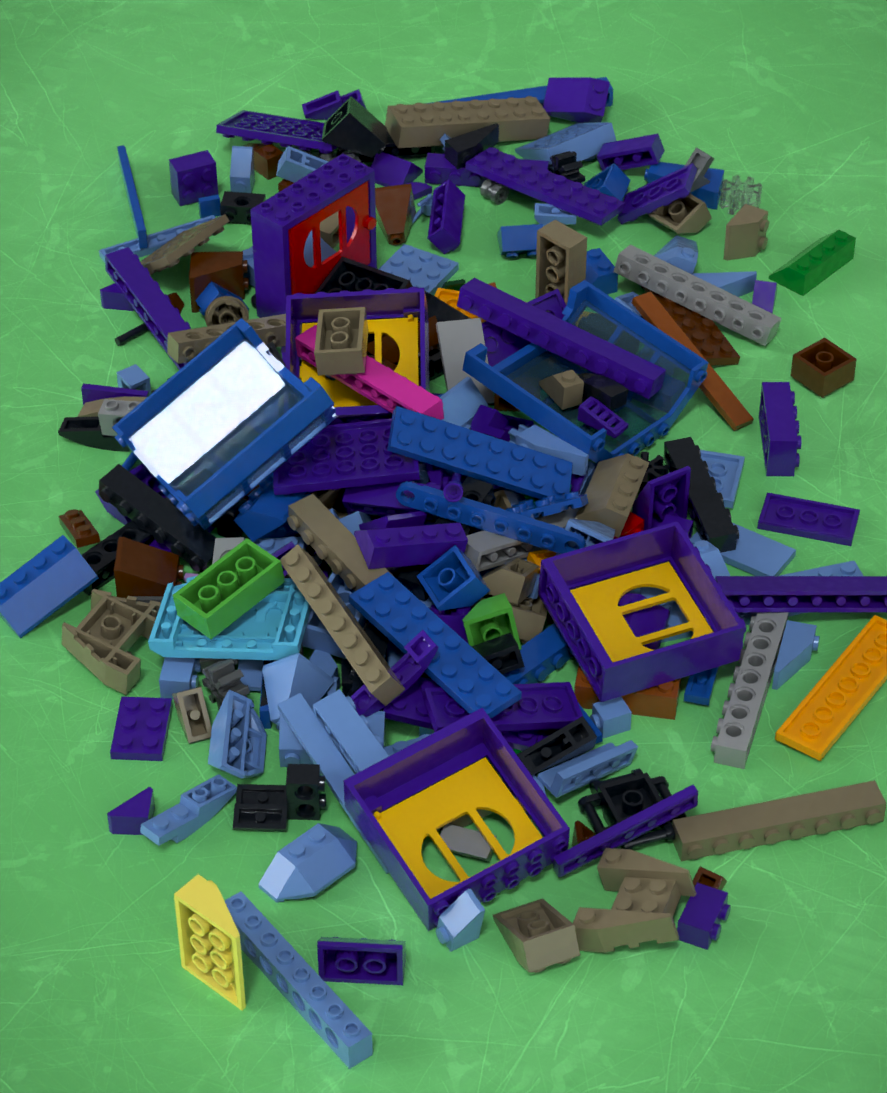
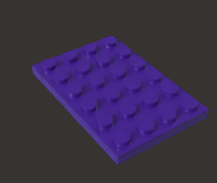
[216,110,338,153]
[273,418,420,495]

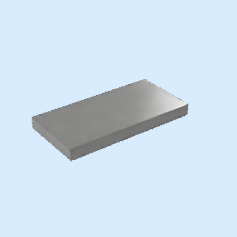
[436,318,494,405]

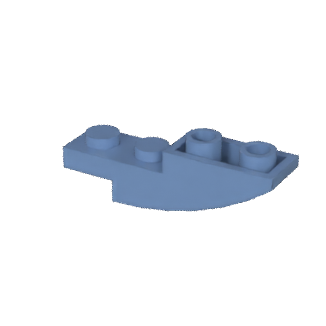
[140,774,237,846]

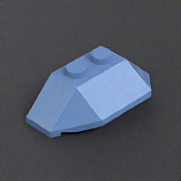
[208,690,267,779]
[258,823,357,903]

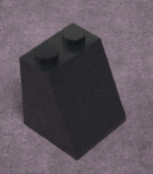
[322,96,387,158]

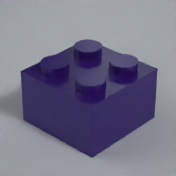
[169,150,218,206]

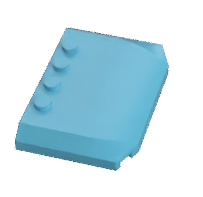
[148,576,311,660]

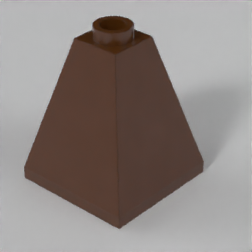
[375,184,416,246]

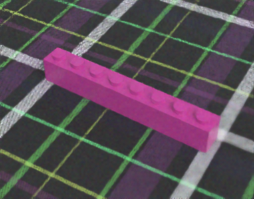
[295,325,444,420]

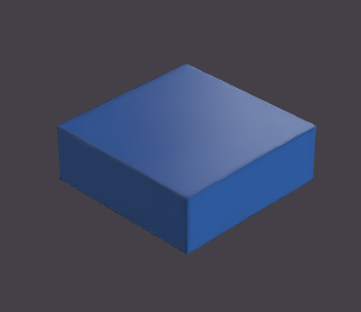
[198,195,221,219]

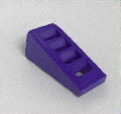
[577,396,629,438]

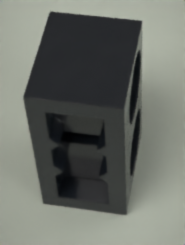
[286,764,326,820]

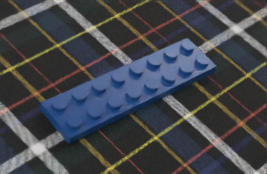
[387,406,573,500]
[349,572,522,719]

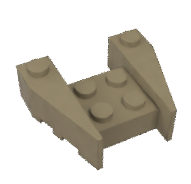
[62,589,161,695]
[573,848,697,953]

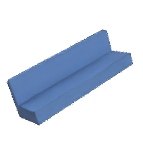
[537,740,638,798]

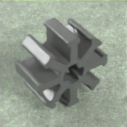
[202,659,250,710]

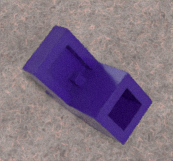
[471,405,510,442]

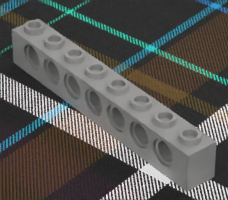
[613,245,782,346]
[711,612,789,769]

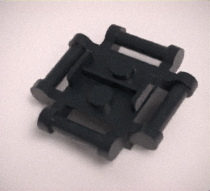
[578,768,687,850]

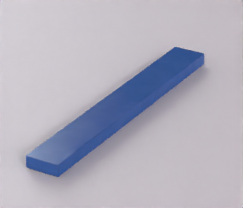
[117,145,148,249]

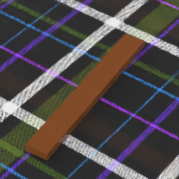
[631,291,754,431]

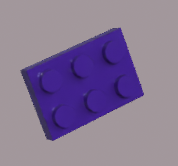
[110,696,173,761]

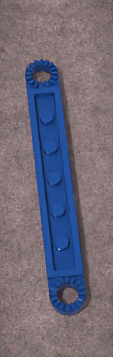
[396,481,586,554]

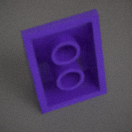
[543,77,610,123]
[632,466,691,530]

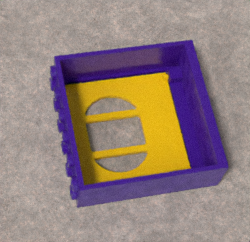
[285,287,429,426]
[538,521,746,702]
[343,708,570,931]

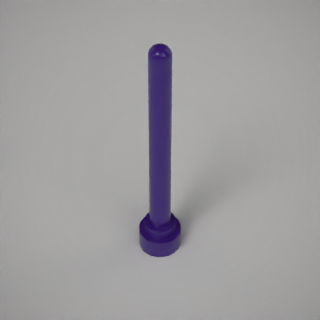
[443,472,464,502]

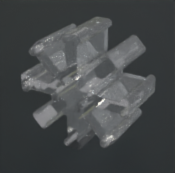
[720,176,762,215]

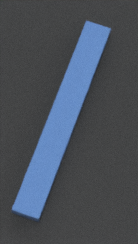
[278,693,389,874]

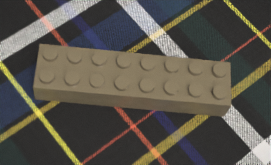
[385,96,550,148]

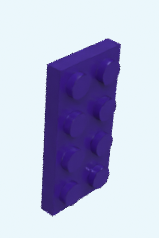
[617,163,697,224]

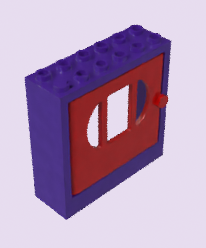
[250,153,377,318]

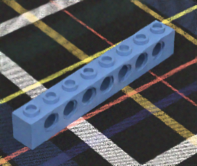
[225,891,373,1069]

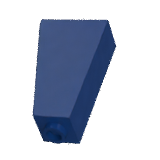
[644,162,724,210]

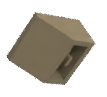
[482,558,540,605]

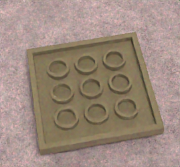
[140,214,229,275]

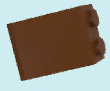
[189,251,249,313]
[114,537,184,599]

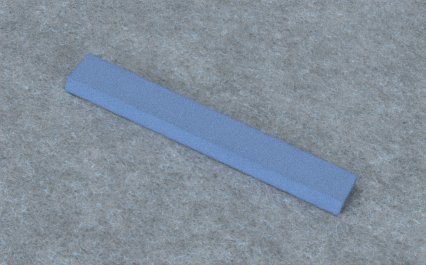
[99,215,223,263]

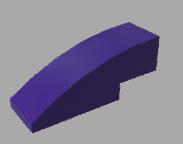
[302,89,367,120]

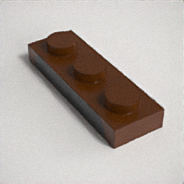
[59,509,100,548]

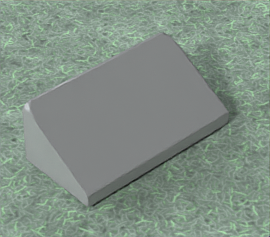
[440,824,497,862]

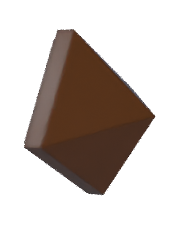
[572,820,595,846]

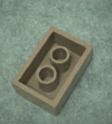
[314,307,368,376]

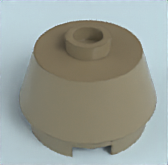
[205,296,249,326]

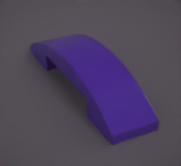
[350,630,439,717]

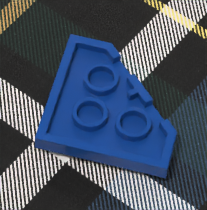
[505,491,588,518]

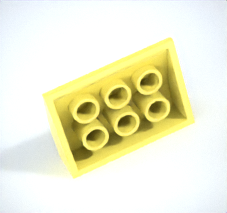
[174,874,246,1011]

